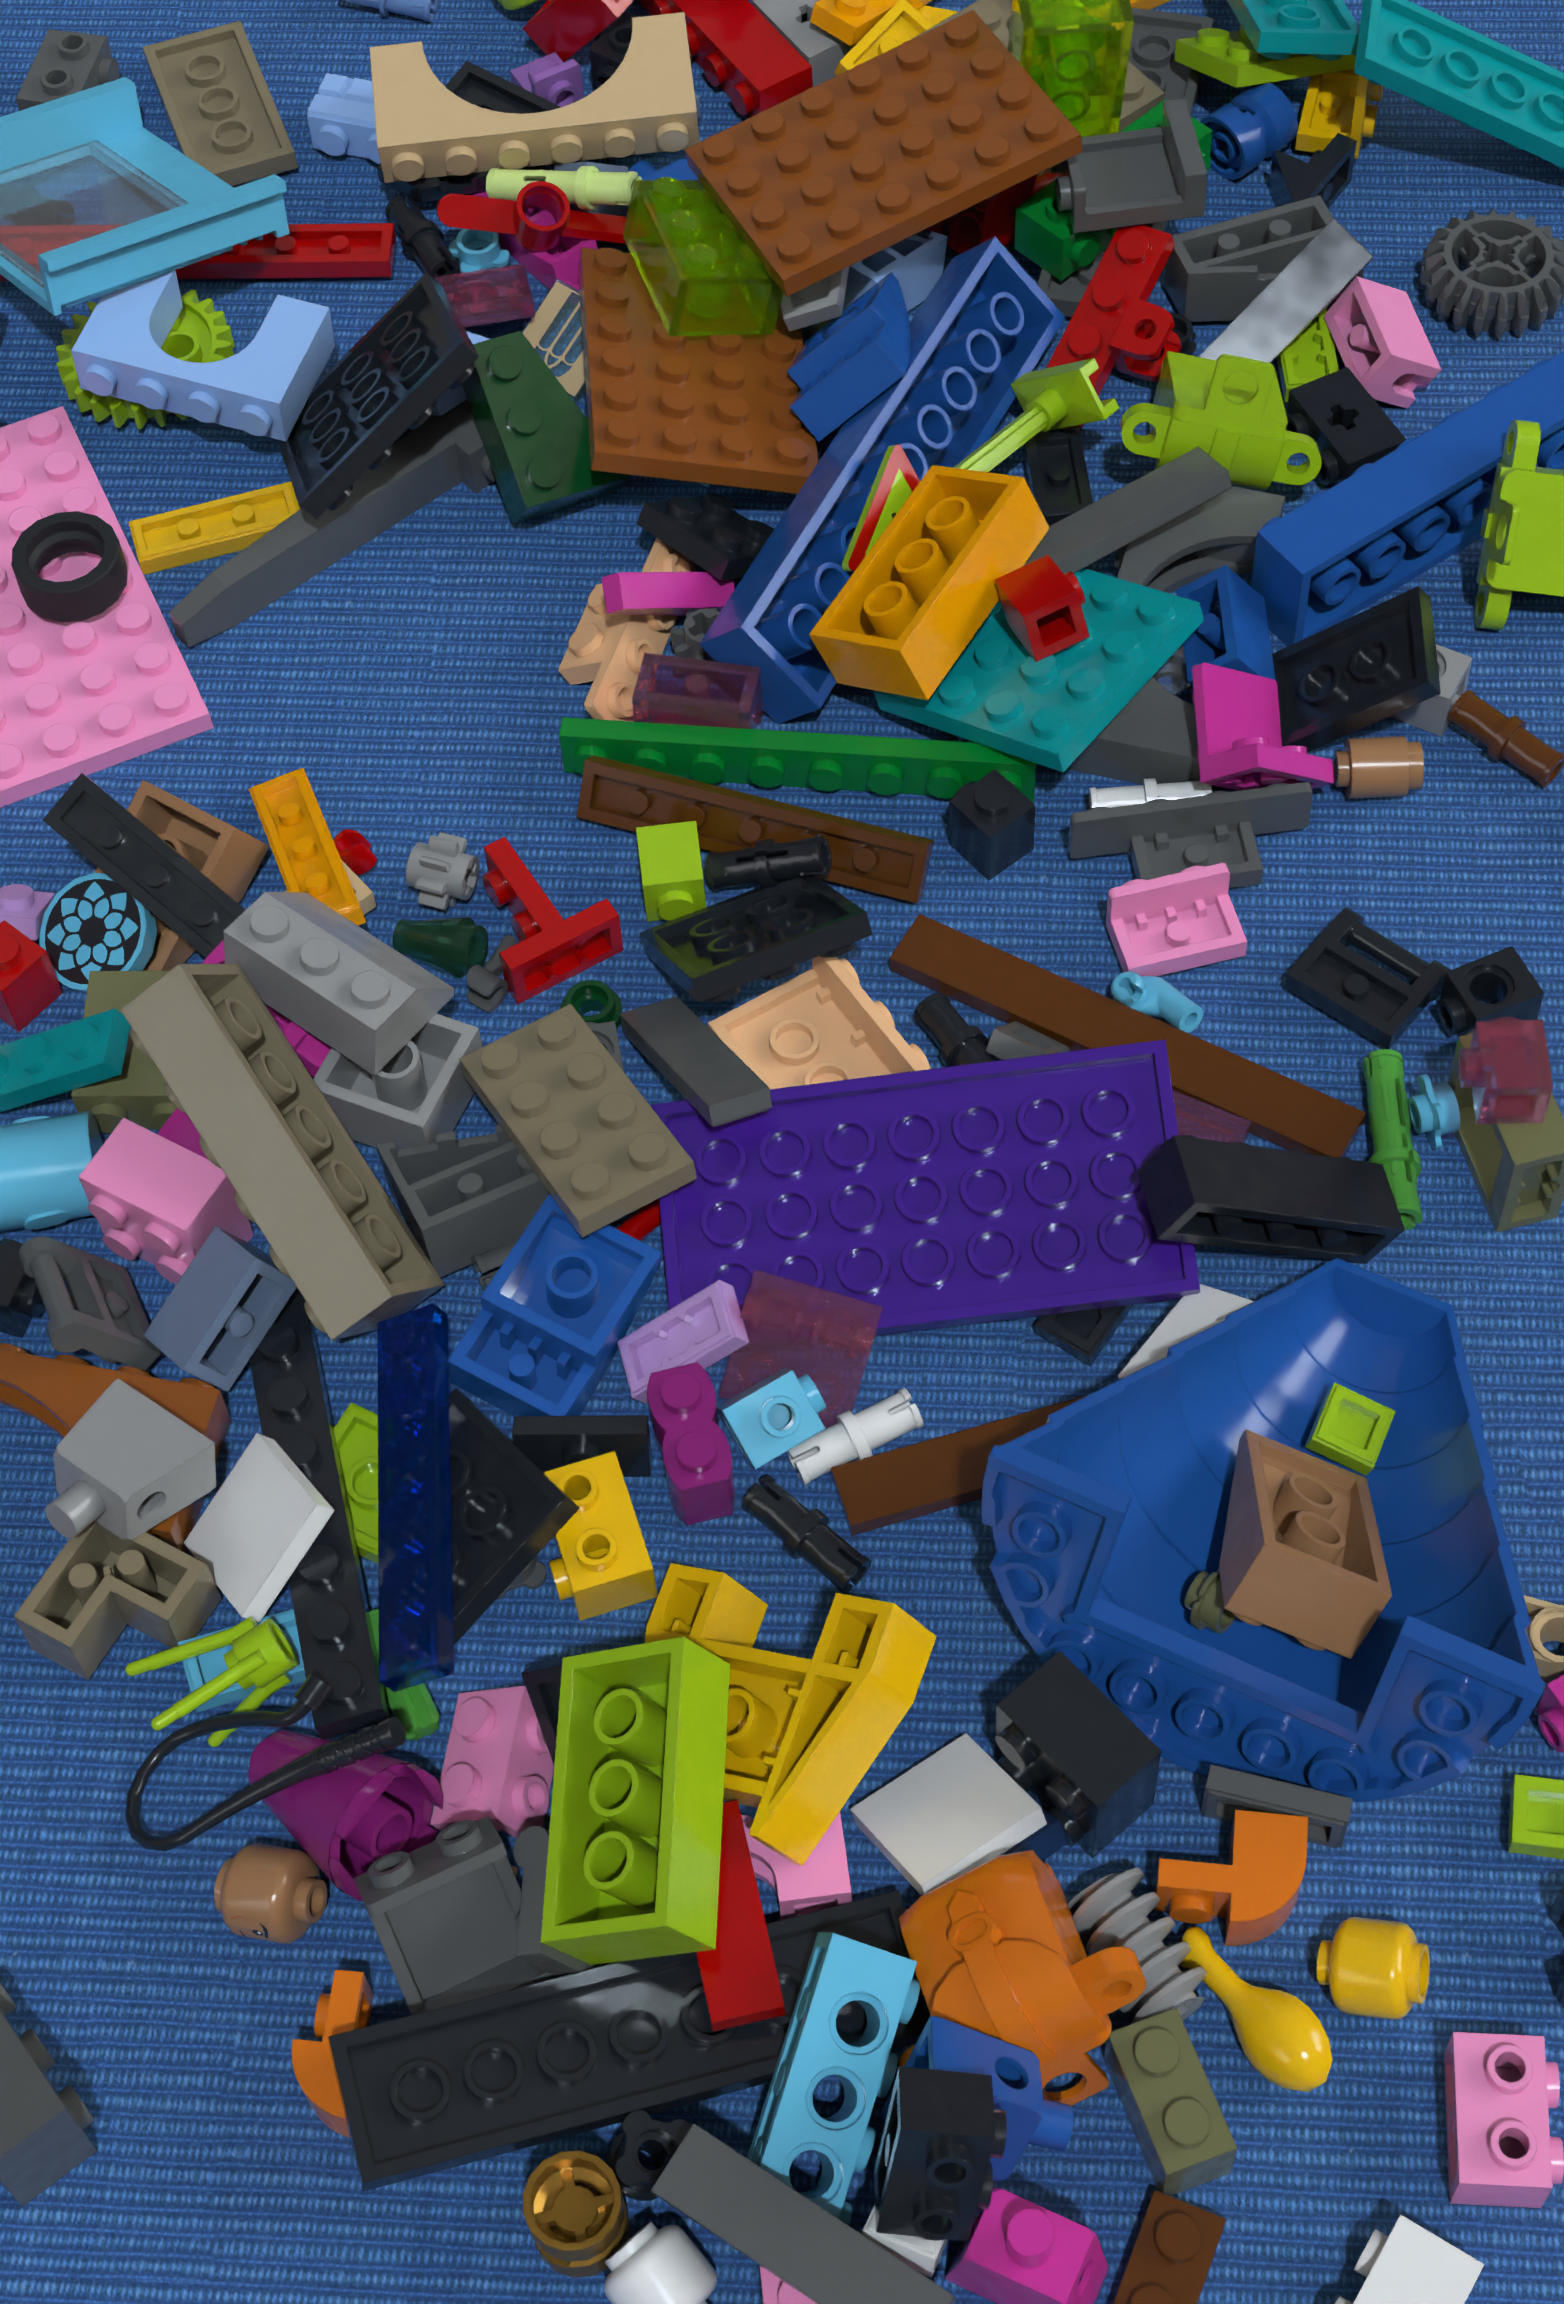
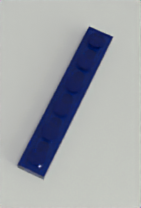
[377,1303,454,1692]

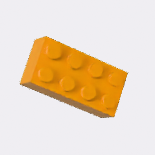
[809,465,1050,700]

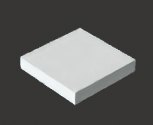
[184,1433,334,1622]
[850,1733,1047,1896]

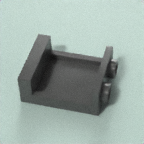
[1048,98,1207,233]
[353,1816,558,2015]

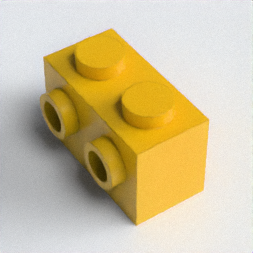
[544,1451,658,1621]

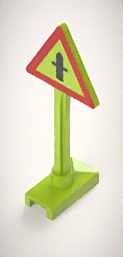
[842,358,1119,572]

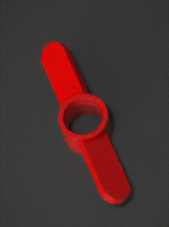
[436,181,640,251]

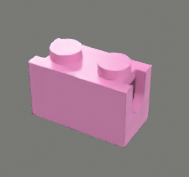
[1324,276,1442,409]

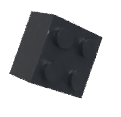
[995,1650,1161,1859]

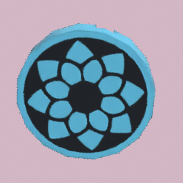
[39,873,157,994]

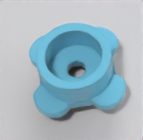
[449,229,510,277]
[1408,1074,1460,1149]

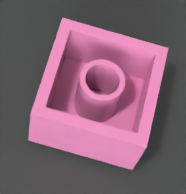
[78,1118,254,1285]

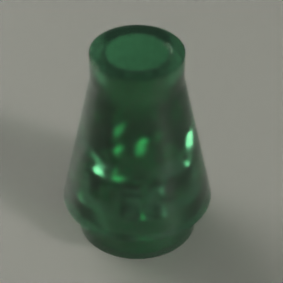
[393,917,488,978]

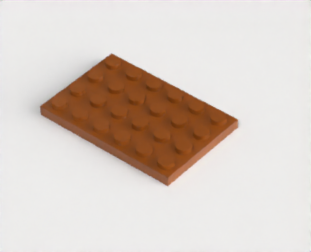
[684,10,1083,297]
[578,247,819,494]

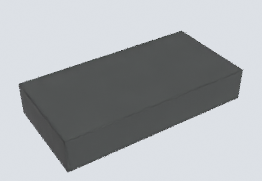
[1201,1765,1353,1849]

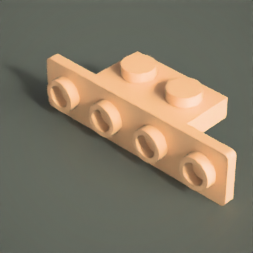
[558,537,697,722]

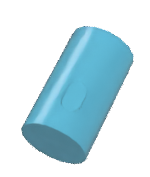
[0,1110,103,1232]

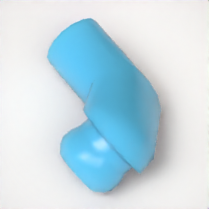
[1110,971,1203,1033]

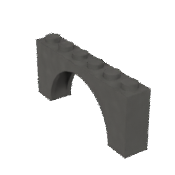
[1067,471,1285,784]

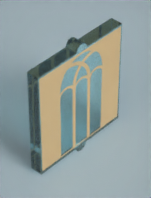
[522,278,586,403]

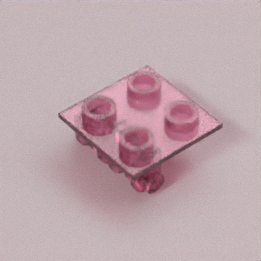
[719,1269,883,1428]

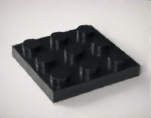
[639,875,873,1003]

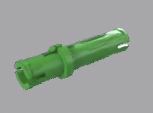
[1362,1049,1423,1231]

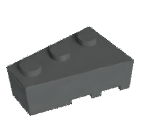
[0,1983,97,2207]

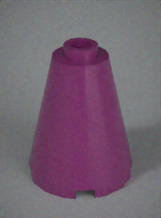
[248,1729,443,1901]

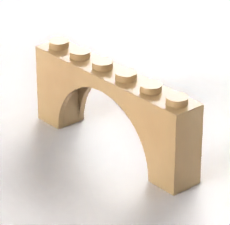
[369,12,700,183]

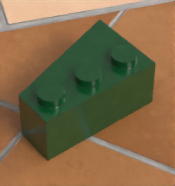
[462,331,631,525]

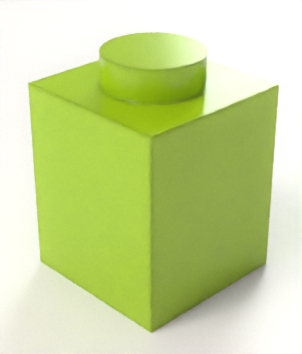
[636,821,706,922]

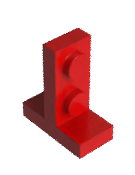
[482,837,624,1005]

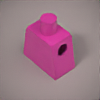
[946,2187,1109,2304]

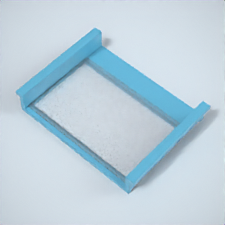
[0,77,290,316]

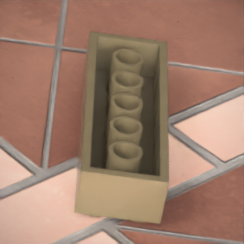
[120,964,445,1341]

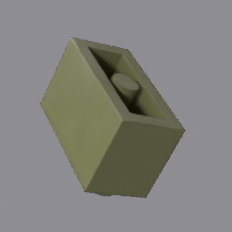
[1104,2008,1237,2196]

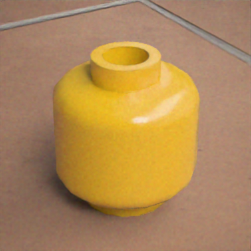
[1317,1917,1430,2020]

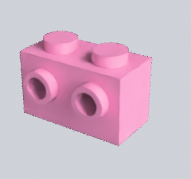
[1444,2032,1564,2208]

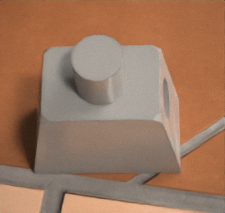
[45,1378,216,1540]

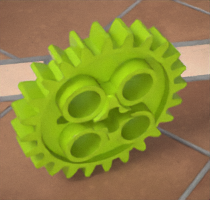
[56,289,235,429]

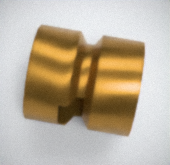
[523,2150,630,2278]

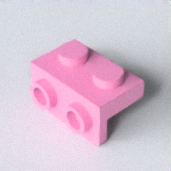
[1106,863,1247,977]
[430,1686,554,1839]

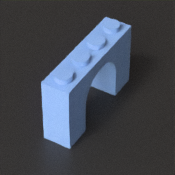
[71,270,335,442]

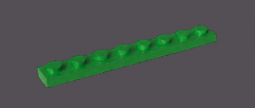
[559,717,1037,802]

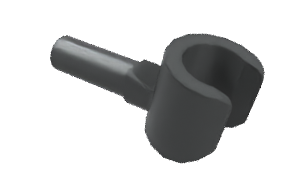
[467,935,517,1013]

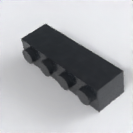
[1137,1135,1405,1264]

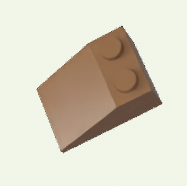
[95,780,269,971]
[1219,1429,1392,1659]

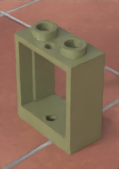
[1448,1022,1564,1232]

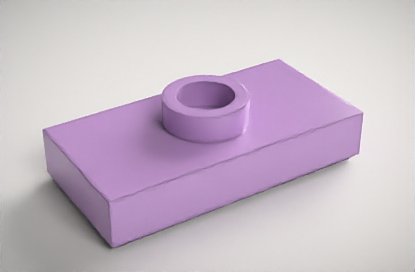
[617,1280,749,1404]

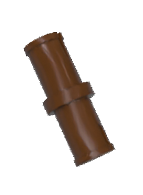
[1447,689,1564,788]

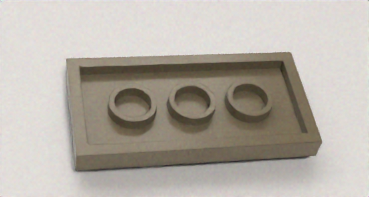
[143,21,298,186]
[459,1004,697,1237]

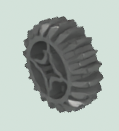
[1420,207,1564,341]

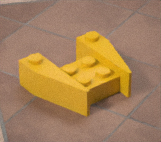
[644,1563,937,1866]

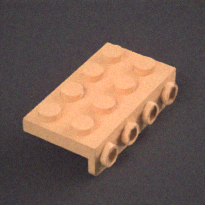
[708,956,931,1089]

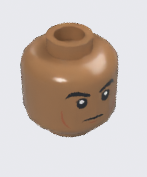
[214,1843,327,1944]

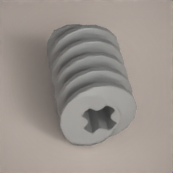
[1068,1867,1207,2024]

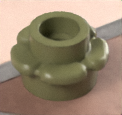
[1185,1568,1236,1634]

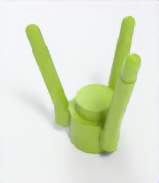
[125,1616,298,1747]

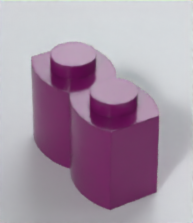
[647,1362,736,1526]

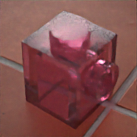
[1459,1017,1553,1125]

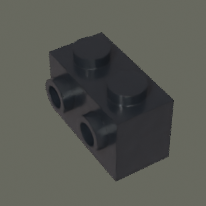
[874,2066,1007,2241]

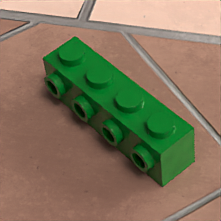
[1014,99,1212,281]

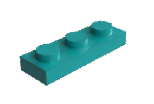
[0,1008,131,1112]

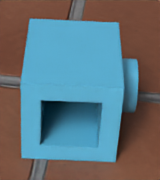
[717,1367,827,1470]

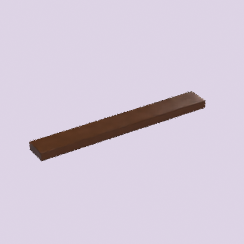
[890,914,1366,1157]

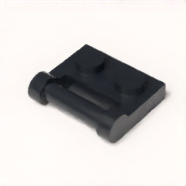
[1285,907,1451,1049]

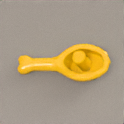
[1179,1927,1333,2092]

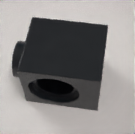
[1437,946,1544,1037]

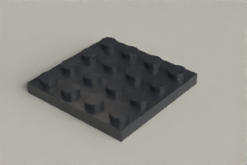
[277,272,479,520]

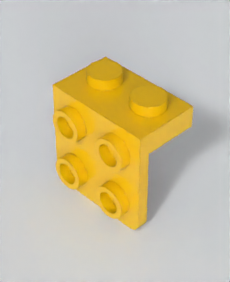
[1295,69,1384,159]

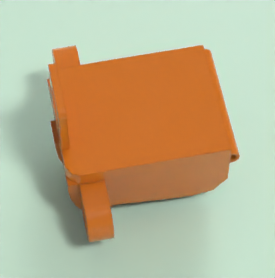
[898,1850,1146,2106]

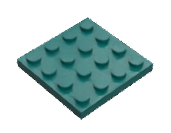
[874,568,1204,772]

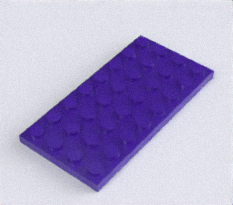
[651,1040,1200,1353]

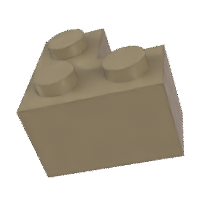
[14,1521,222,1680]

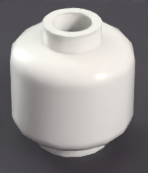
[604,2221,717,2304]

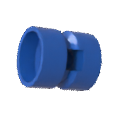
[1201,83,1298,180]

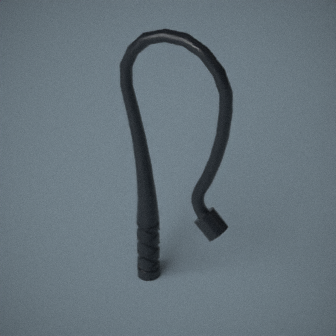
[125,1673,406,1852]

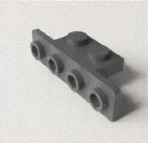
[1068,782,1313,888]

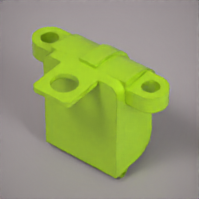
[1120,351,1322,492]
[1474,419,1564,630]

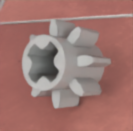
[406,832,479,911]

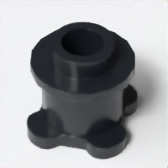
[607,2110,692,2201]

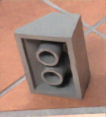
[223,892,454,1076]

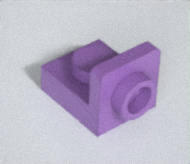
[510,52,584,107]

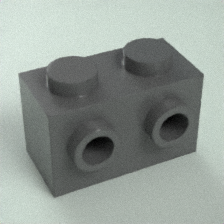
[16,29,119,111]

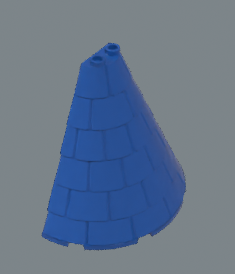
[981,1258,1546,1802]

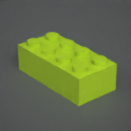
[541,1636,730,1965]

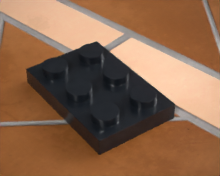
[1272,586,1441,752]

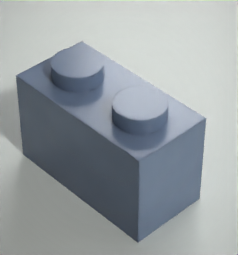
[143,1225,297,1392]

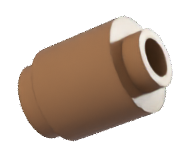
[1333,736,1424,799]

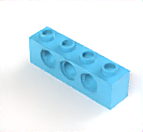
[747,1932,920,2226]

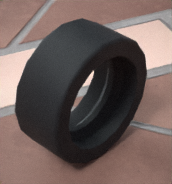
[11,511,127,622]

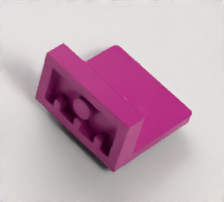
[1192,662,1334,791]

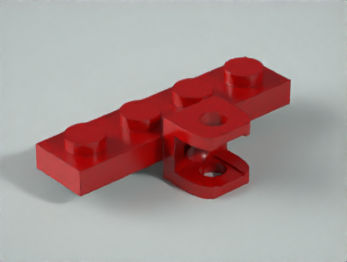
[1046,224,1182,432]

